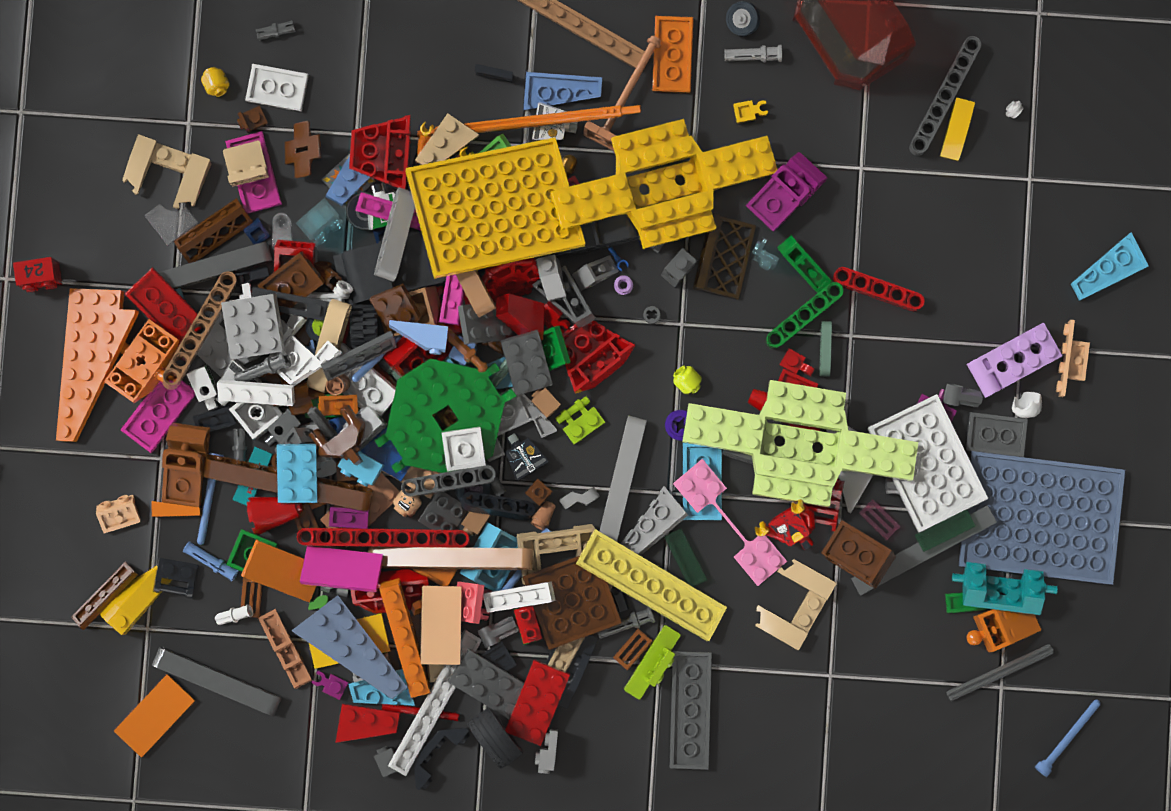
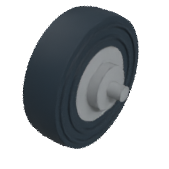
[726,1,760,36]

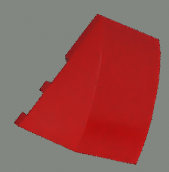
[349,115,411,189]
[562,321,635,394]

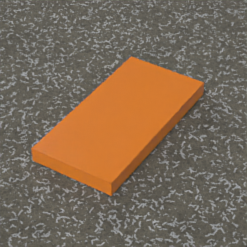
[652,16,693,93]
[241,540,316,603]
[114,674,196,758]

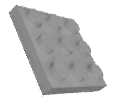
[221,294,286,360]

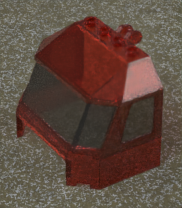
[792,0,916,90]

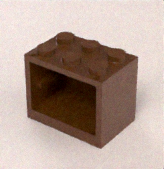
[821,520,896,589]

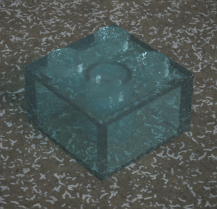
[296,198,343,245]

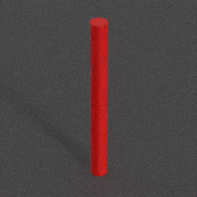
[382,704,459,721]

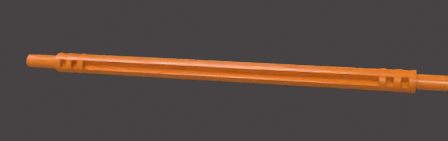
[417,105,641,138]

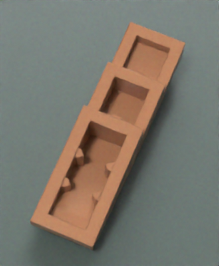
[258,609,312,689]

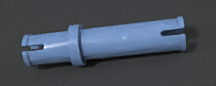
[183,541,239,581]

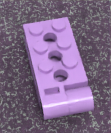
[967,323,1062,398]

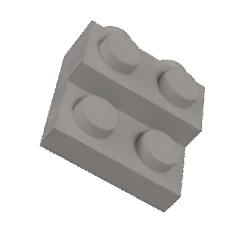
[535,729,558,774]

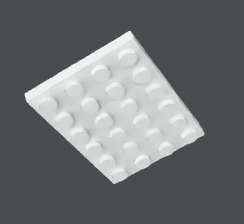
[868,395,988,532]

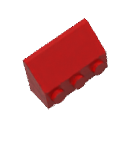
[383,336,452,377]

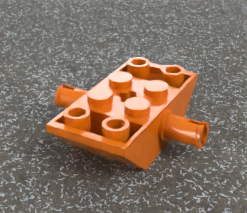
[104,319,179,403]

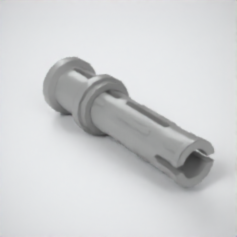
[724,45,782,63]

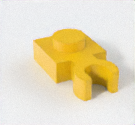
[733,100,768,124]

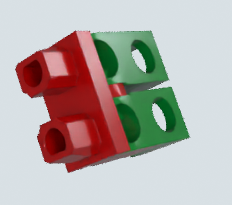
[513,605,542,645]

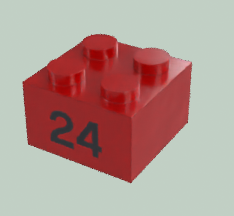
[13,257,62,292]

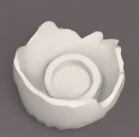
[1012,392,1042,418]

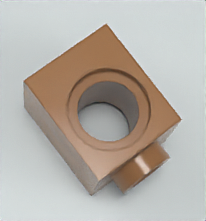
[531,388,561,418]
[462,512,490,536]

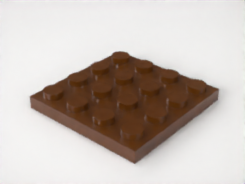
[522,556,622,650]

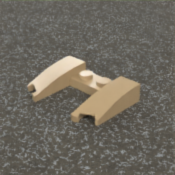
[122,134,211,209]
[517,524,595,585]
[756,559,837,650]

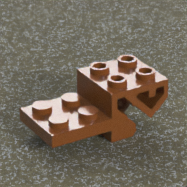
[162,423,210,507]

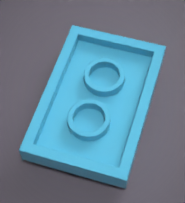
[277,444,318,503]

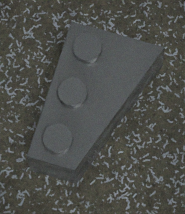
[532,266,596,328]

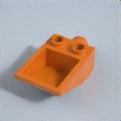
[966,609,1041,652]

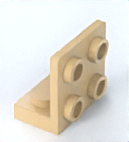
[223,141,269,187]

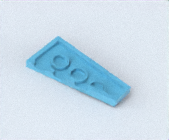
[1071,232,1149,301]

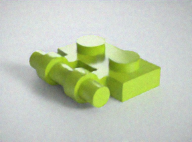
[555,396,605,445]

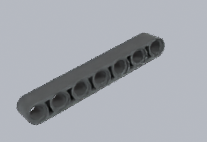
[909,36,981,156]
[158,242,273,289]
[152,647,282,716]

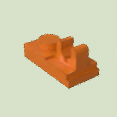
[318,395,358,416]

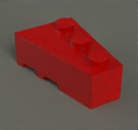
[336,703,401,743]

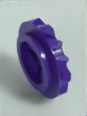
[665,410,687,441]

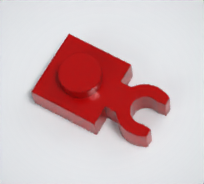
[544,301,571,334]

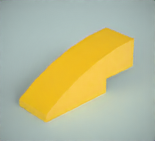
[940,98,975,161]

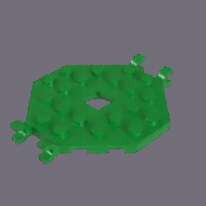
[374,358,516,474]

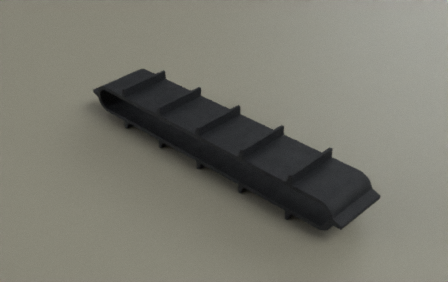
[333,190,643,305]

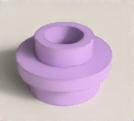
[614,276,633,295]

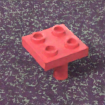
[457,582,492,624]

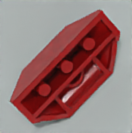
[351,569,429,614]

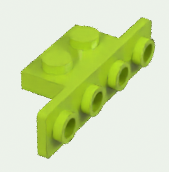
[624,625,680,699]

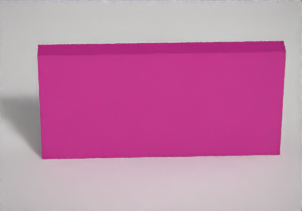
[225,131,282,214]
[121,380,196,453]
[300,546,384,592]

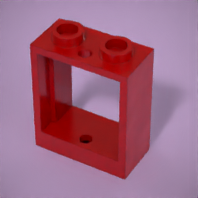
[274,240,316,272]

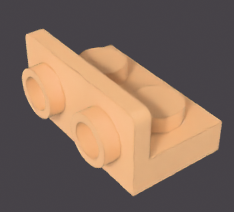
[96,495,141,533]

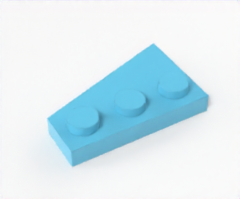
[349,669,415,706]

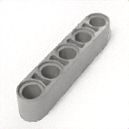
[374,187,415,281]

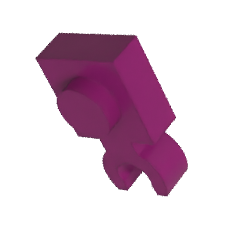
[312,671,348,700]

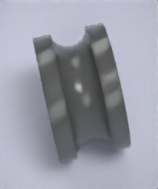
[643,306,661,324]

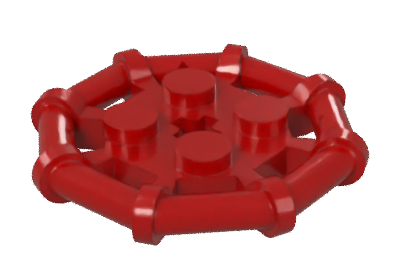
[482,258,540,303]

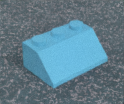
[460,522,518,591]

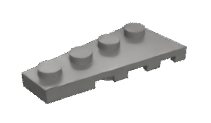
[621,486,688,556]

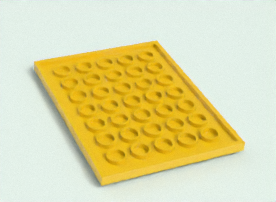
[406,137,585,279]

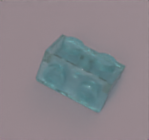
[752,238,779,270]

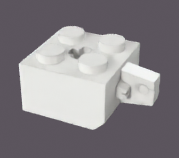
[229,402,283,441]

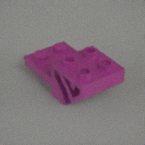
[746,152,828,232]

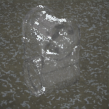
[272,213,293,250]

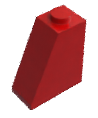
[496,294,544,341]

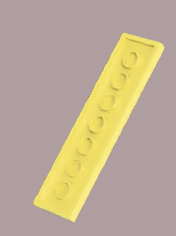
[576,530,727,641]

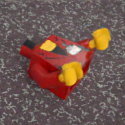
[755,499,815,550]

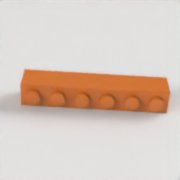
[380,578,431,698]

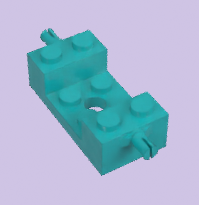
[952,562,1058,615]

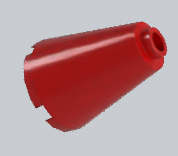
[247,497,303,535]

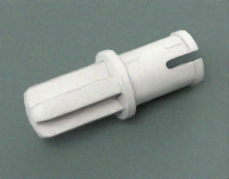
[215,605,253,625]

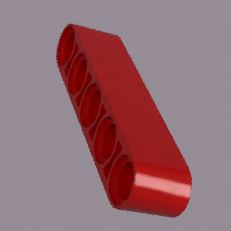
[833,267,924,312]

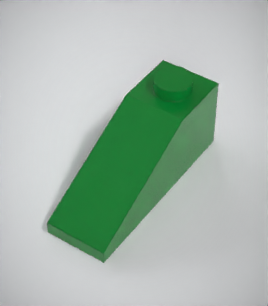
[777,235,832,293]

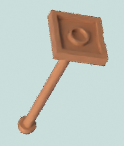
[584,36,661,151]

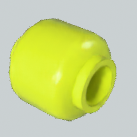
[673,366,702,394]

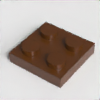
[369,284,422,332]

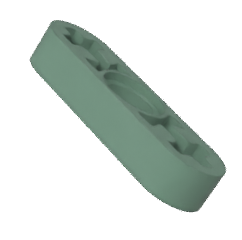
[819,321,832,377]

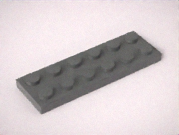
[669,651,712,769]

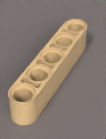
[307,299,352,393]

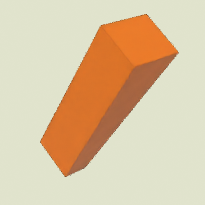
[151,501,202,517]

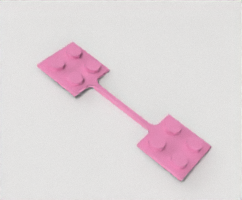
[673,459,787,586]

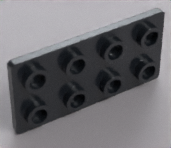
[545,635,598,709]

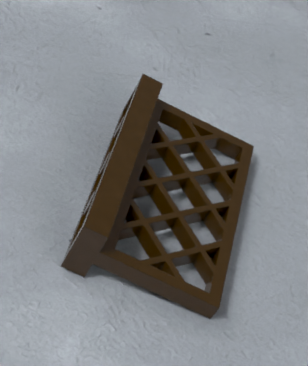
[693,213,756,300]

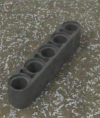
[401,465,496,497]

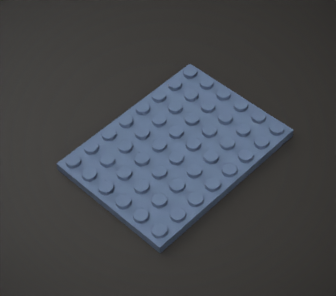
[958,451,1125,585]

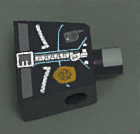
[506,433,549,481]

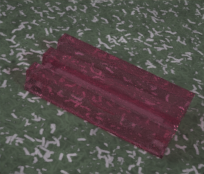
[859,499,900,540]

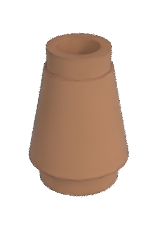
[531,501,556,531]

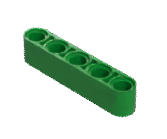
[766,282,843,349]

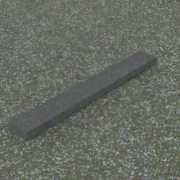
[851,505,997,596]

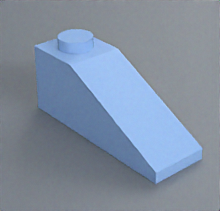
[389,320,448,355]

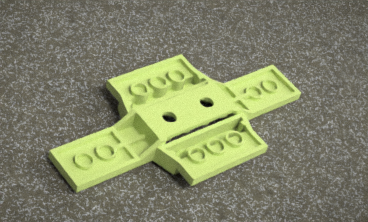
[682,380,918,507]

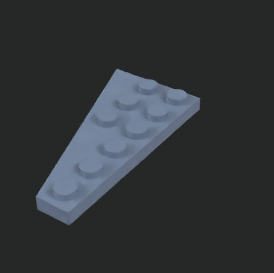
[292,595,408,699]

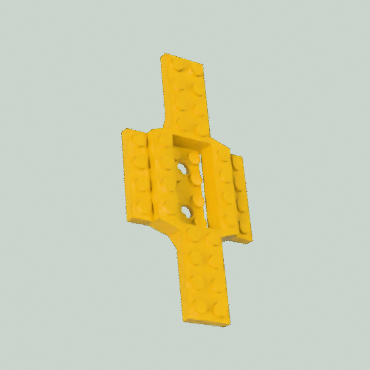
[551,119,778,249]

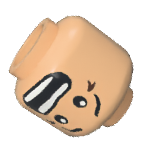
[393,488,422,518]

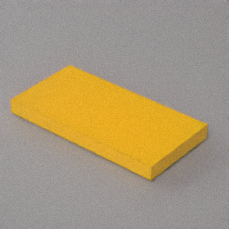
[309,613,390,669]

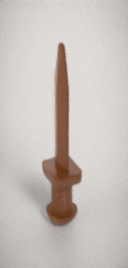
[437,321,488,372]

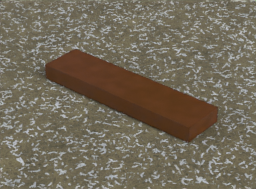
[71,561,138,630]

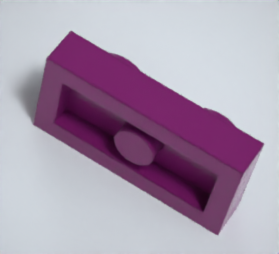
[329,507,369,529]

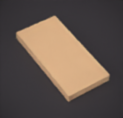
[421,586,461,665]

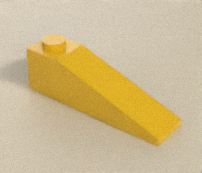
[100,566,172,635]

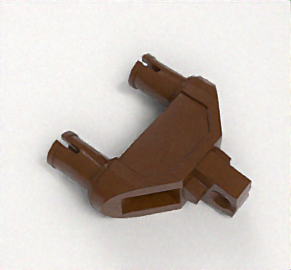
[309,405,365,466]

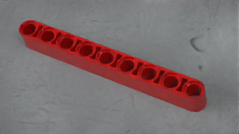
[297,528,470,548]

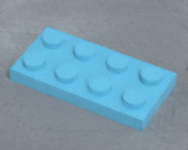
[683,443,722,520]

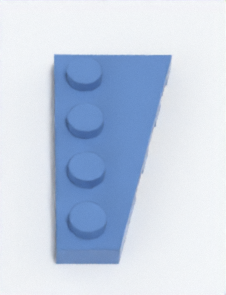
[524,72,602,110]
[326,155,371,206]

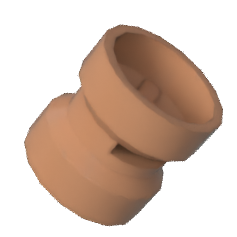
[326,374,350,396]

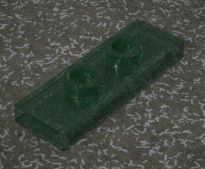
[915,509,976,553]
[664,529,707,587]

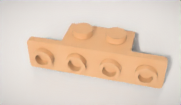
[1056,320,1090,397]

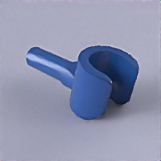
[608,247,628,271]

